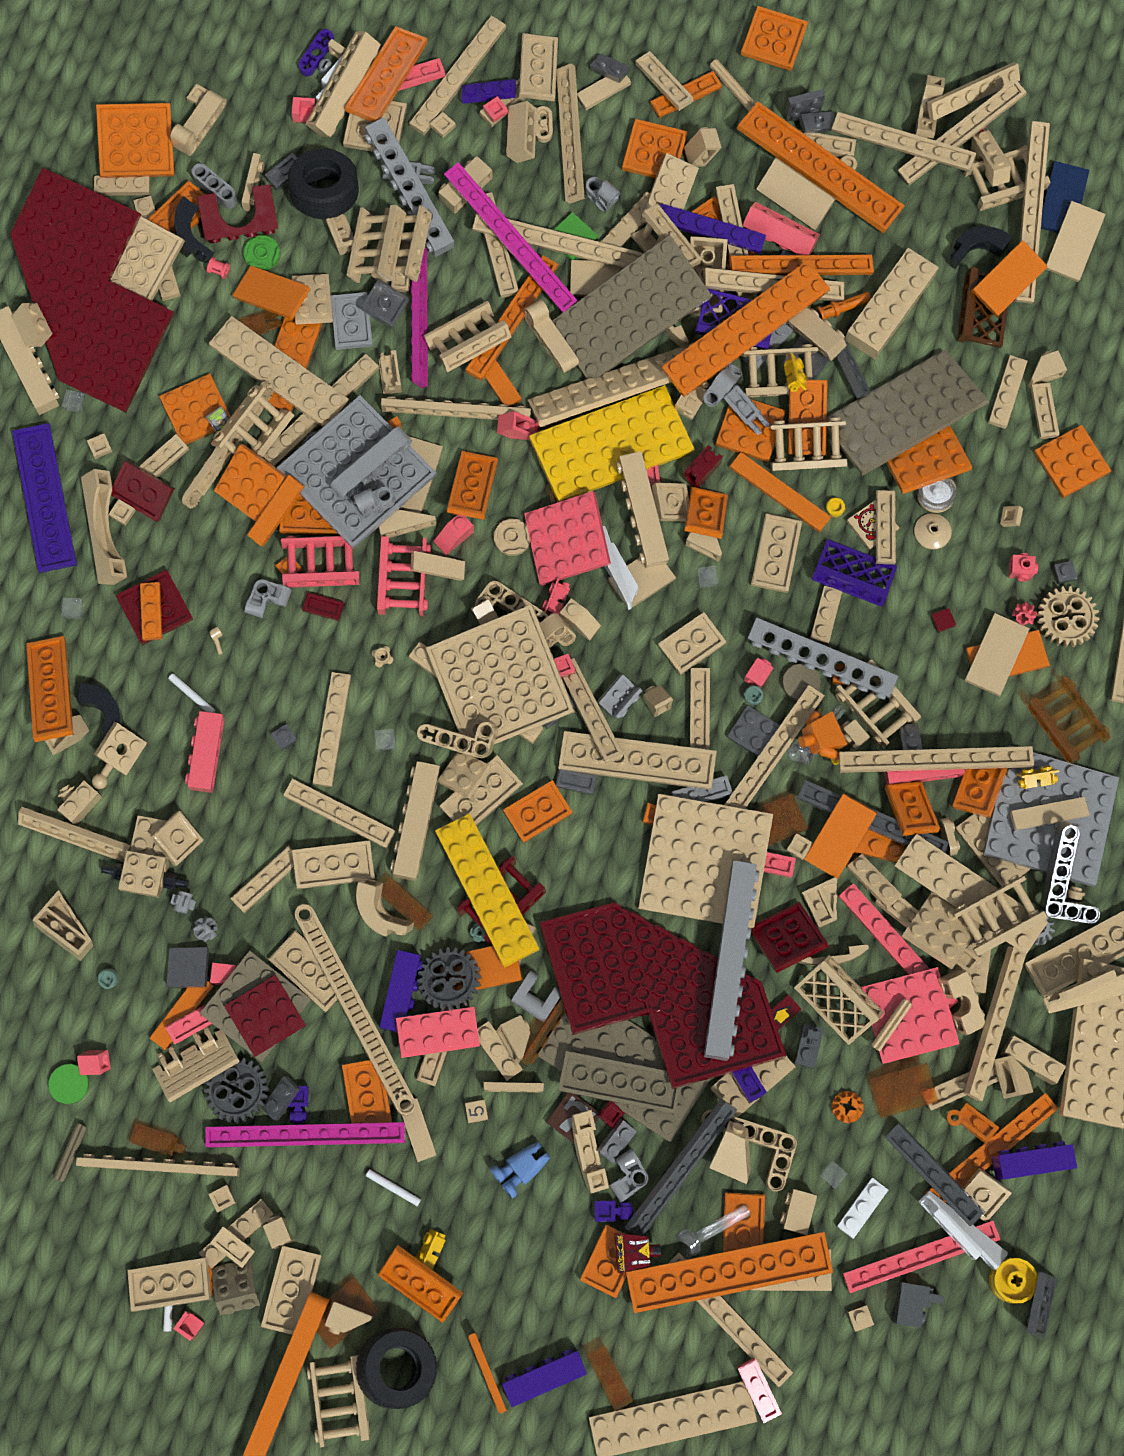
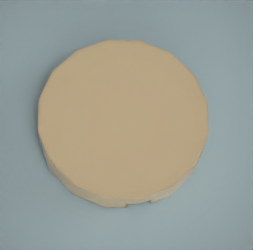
[494,519,531,556]

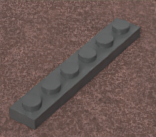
[885,1123,985,1226]

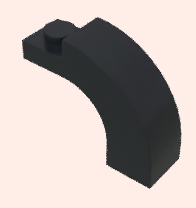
[170,197,214,263]
[949,226,1013,270]
[77,683,124,741]

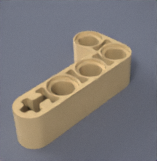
[170,90,227,156]
[524,299,579,374]
[475,581,548,622]
[540,613,576,648]
[417,722,498,758]

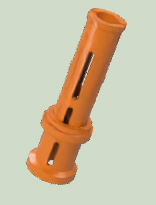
[816,291,871,320]

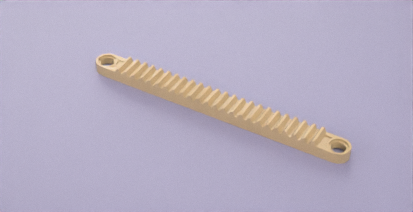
[295,904,416,1116]

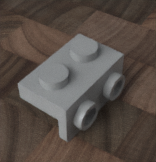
[597,674,642,719]

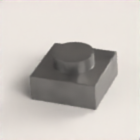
[1053,561,1077,584]
[271,724,298,751]

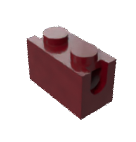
[683,445,723,488]

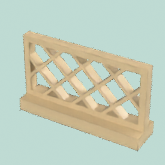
[794,955,884,1045]

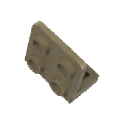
[212,1259,260,1315]

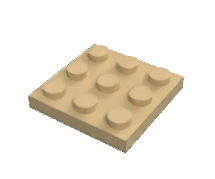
[343,101,407,152]
[902,892,981,969]

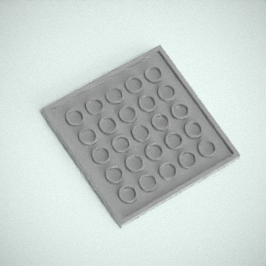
[277,395,437,549]
[982,745,1119,887]

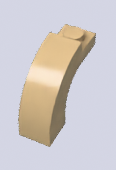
[915,75,945,138]
[356,878,414,936]

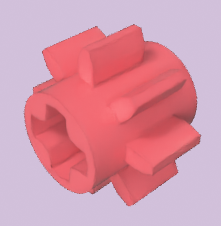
[1012,601,1037,626]

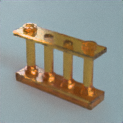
[1025,676,1111,764]

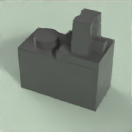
[793,1024,824,1069]
[894,1282,944,1328]

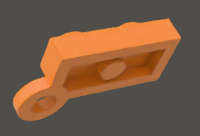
[947,1103,999,1144]

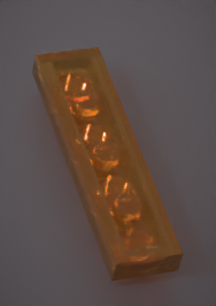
[520,998,566,1067]

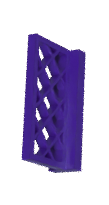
[695,289,771,350]
[811,539,897,607]

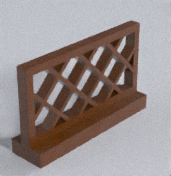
[957,267,1007,348]

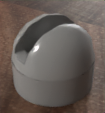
[318,58,333,75]

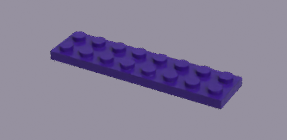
[12,423,77,573]

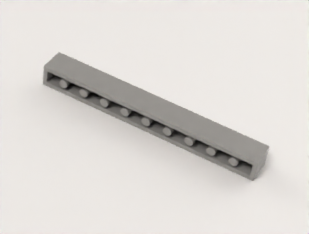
[704,861,759,1061]

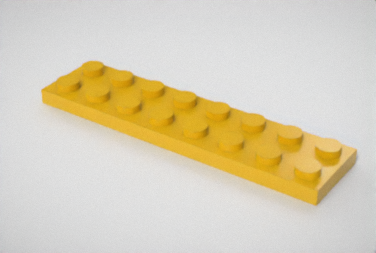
[435,813,540,968]

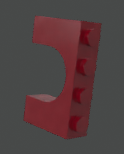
[197,184,279,244]

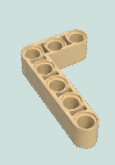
[701,1110,797,1192]

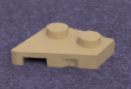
[802,877,837,928]

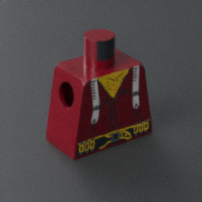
[614,1234,661,1273]

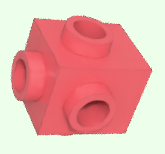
[1008,553,1038,582]

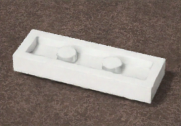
[836,1178,888,1239]

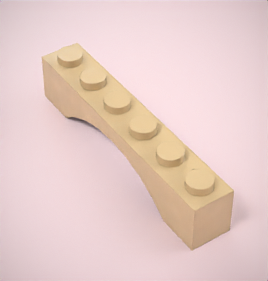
[81,469,127,585]

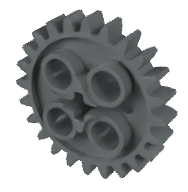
[417,947,482,1011]
[204,1058,270,1123]

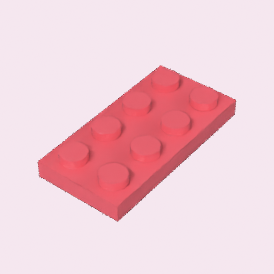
[395,1007,480,1058]

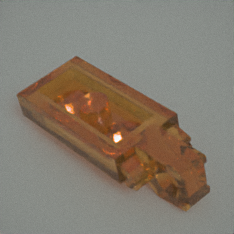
[129,1123,187,1155]

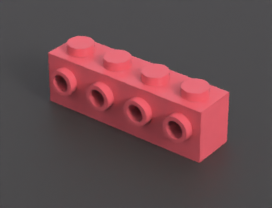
[742,202,820,255]
[185,711,225,793]
[884,769,965,785]

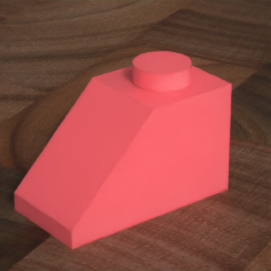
[497,411,540,440]
[433,515,474,556]

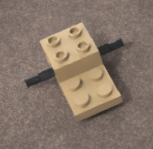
[101,816,189,898]

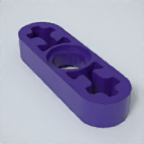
[299,29,334,76]

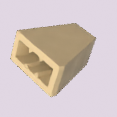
[709,1120,751,1184]

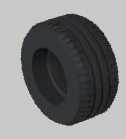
[288,148,359,219]
[355,1328,437,1409]

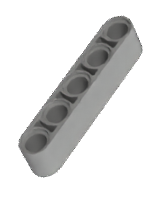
[330,426,412,501]

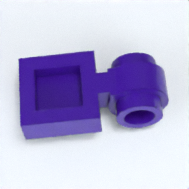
[288,1086,309,1125]
[595,1201,633,1222]

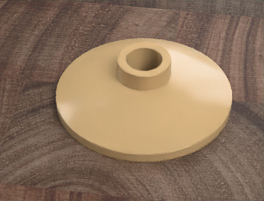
[914,513,952,550]

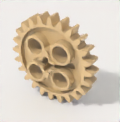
[1037,586,1100,647]

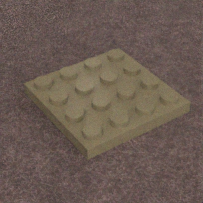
[199,951,311,1062]

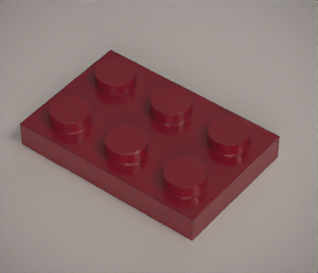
[111,460,175,522]

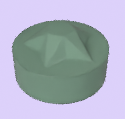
[744,686,763,705]
[98,968,119,989]

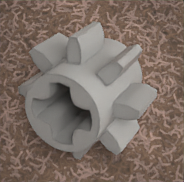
[170,891,196,914]
[193,916,218,942]

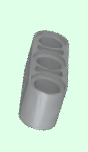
[192,163,237,209]

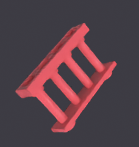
[281,536,360,588]
[377,536,431,616]

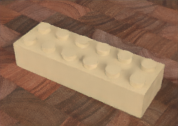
[845,248,939,360]

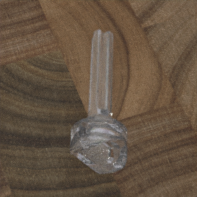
[787,704,845,766]
[675,1204,750,1259]

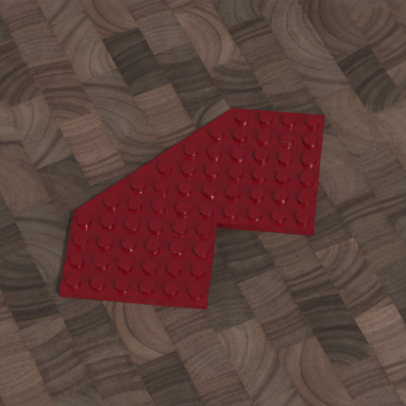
[10,167,175,413]
[539,902,786,1089]

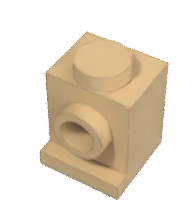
[840,720,870,752]

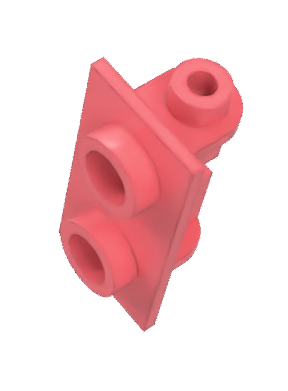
[542,578,570,616]

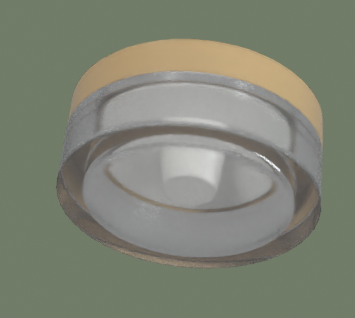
[917,478,957,513]

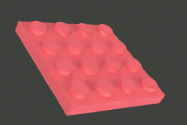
[524,491,611,586]
[861,967,959,1064]

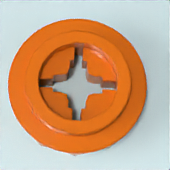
[832,1091,864,1123]

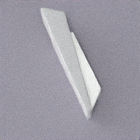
[603,526,639,610]
[918,1191,1008,1270]

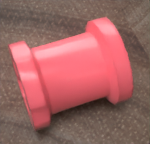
[207,257,230,279]

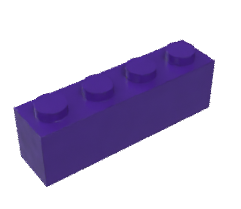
[379,950,424,1033]
[991,1141,1077,1181]
[502,1348,587,1407]

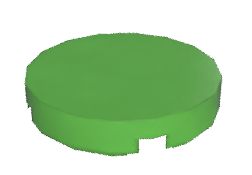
[243,235,280,271]
[48,1064,89,1104]

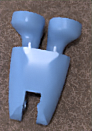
[490,1142,551,1199]

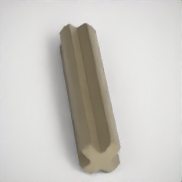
[54,1123,87,1182]

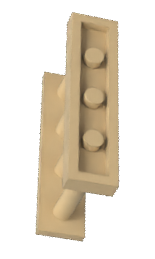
[964,145,1050,211]
[631,204,702,267]
[347,205,406,283]
[371,206,432,283]
[424,301,511,372]
[742,344,818,398]
[211,385,294,457]
[769,417,847,471]
[835,659,921,749]
[953,874,1048,956]
[307,1355,371,1447]

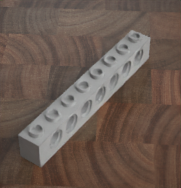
[364,117,454,257]
[748,618,899,700]

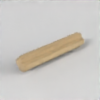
[871,999,912,1051]

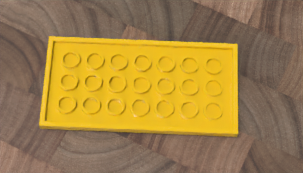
[529,385,695,502]

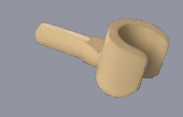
[210,627,223,655]

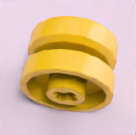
[989,1258,1038,1303]

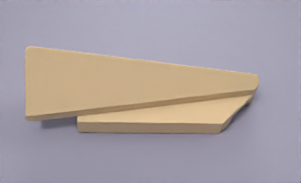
[1042,970,1124,1013]

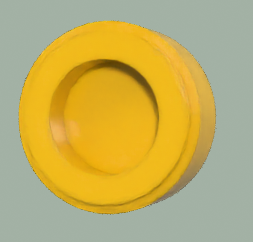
[826,497,845,517]

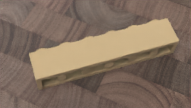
[306,31,381,137]
[0,306,60,415]
[616,451,669,568]
[390,761,440,881]

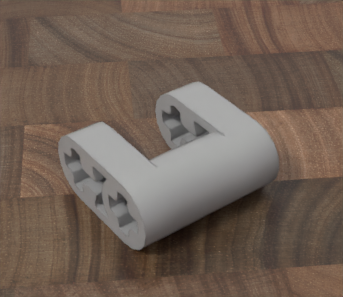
[511,970,561,1023]

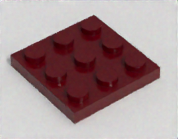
[116,569,193,646]
[751,902,828,973]
[224,975,306,1057]

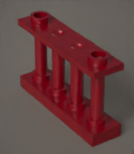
[457,856,546,946]

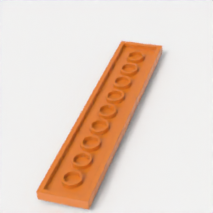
[737,102,905,234]
[661,260,830,397]
[626,1232,833,1313]

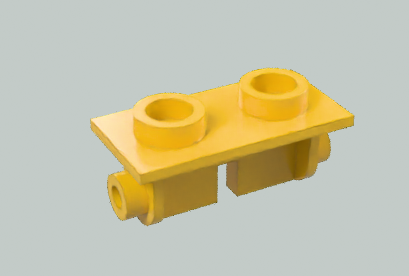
[784,353,807,392]
[1015,765,1059,789]
[415,1229,446,1270]

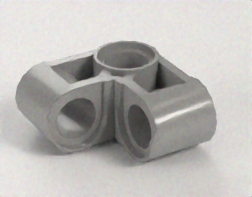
[585,177,620,213]
[703,364,742,407]
[353,487,395,518]
[244,579,292,618]
[610,1148,648,1203]

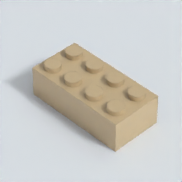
[688,236,728,317]

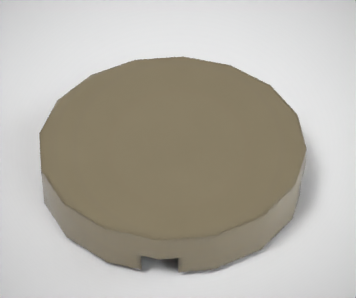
[782,664,821,701]

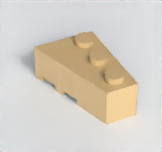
[33,890,93,961]

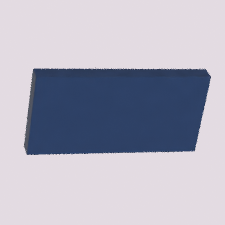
[1041,161,1090,233]

